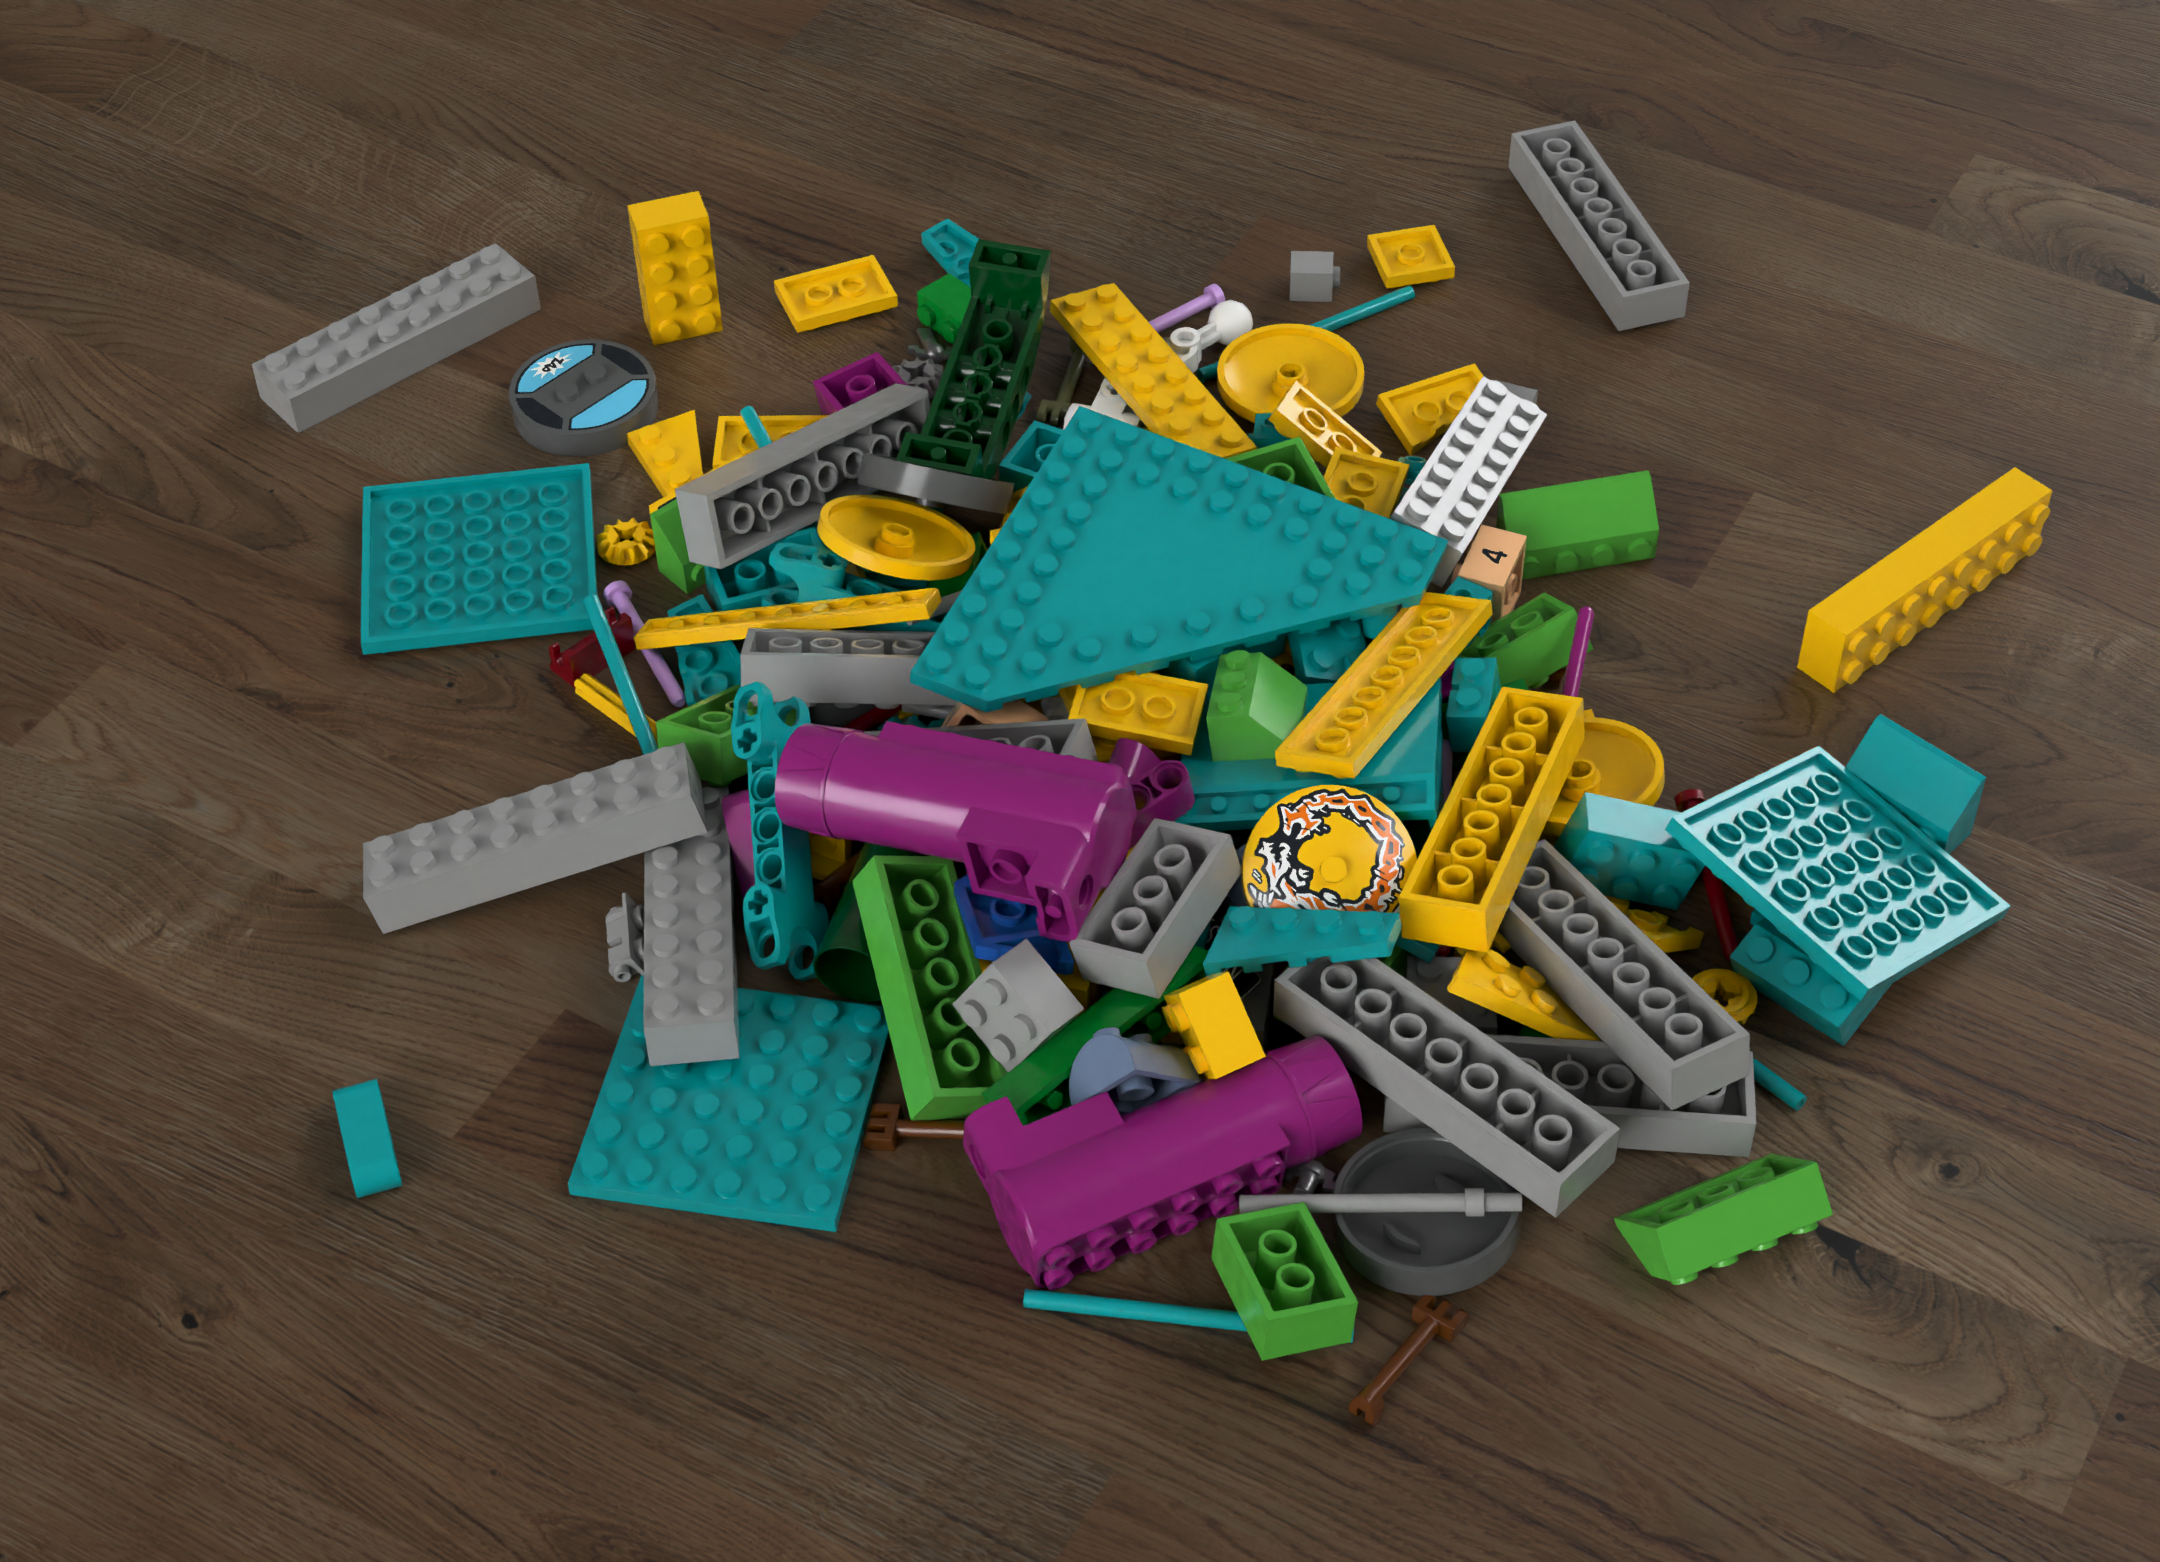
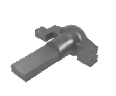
[907,328,953,364]
[1283,1160,1337,1194]

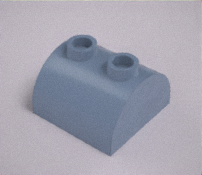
[1069,1027,1200,1116]

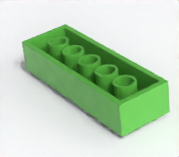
[852,856,1008,1121]

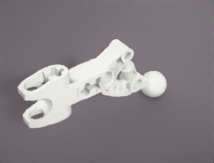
[1063,300,1253,430]

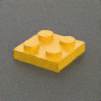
[1367,225,1455,289]

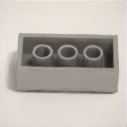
[1069,818,1242,999]

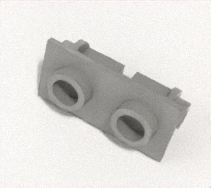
[605,892,644,982]

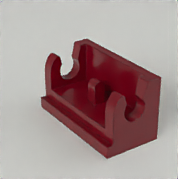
[549,606,636,689]

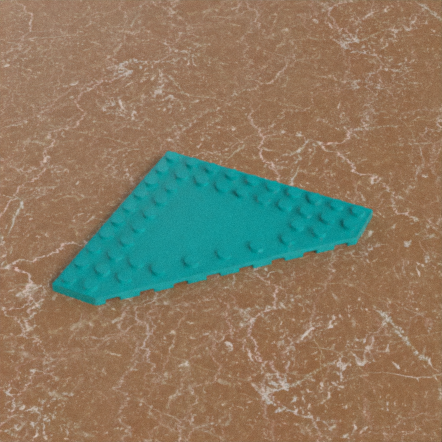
[910,406,1449,713]

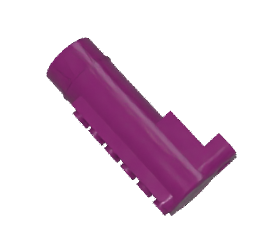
[775,721,1137,942]
[963,1035,1363,1290]

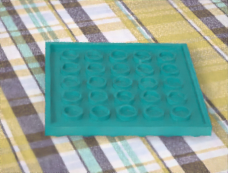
[360,463,598,655]
[1665,746,2011,1001]
[568,975,890,1232]

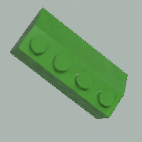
[1496,470,1659,580]
[1614,1153,1833,1285]

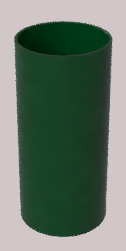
[813,842,929,1003]

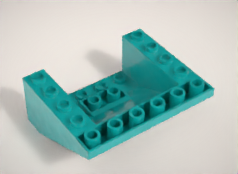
[1175,677,1444,859]

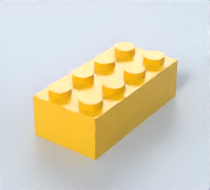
[627,191,723,346]

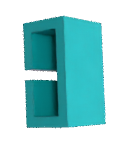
[1446,658,1501,752]

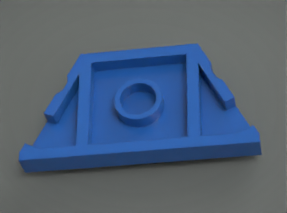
[954,874,1074,975]

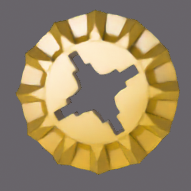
[597,517,656,566]
[1692,969,1757,1025]

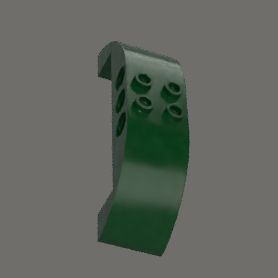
[896,239,1051,480]

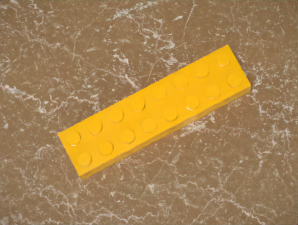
[1797,467,2052,693]
[1399,687,1585,953]

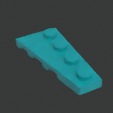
[921,218,979,288]
[667,594,741,707]
[1203,906,1402,976]

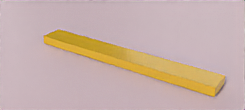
[634,588,942,650]

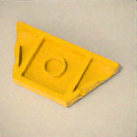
[1447,949,1599,1041]

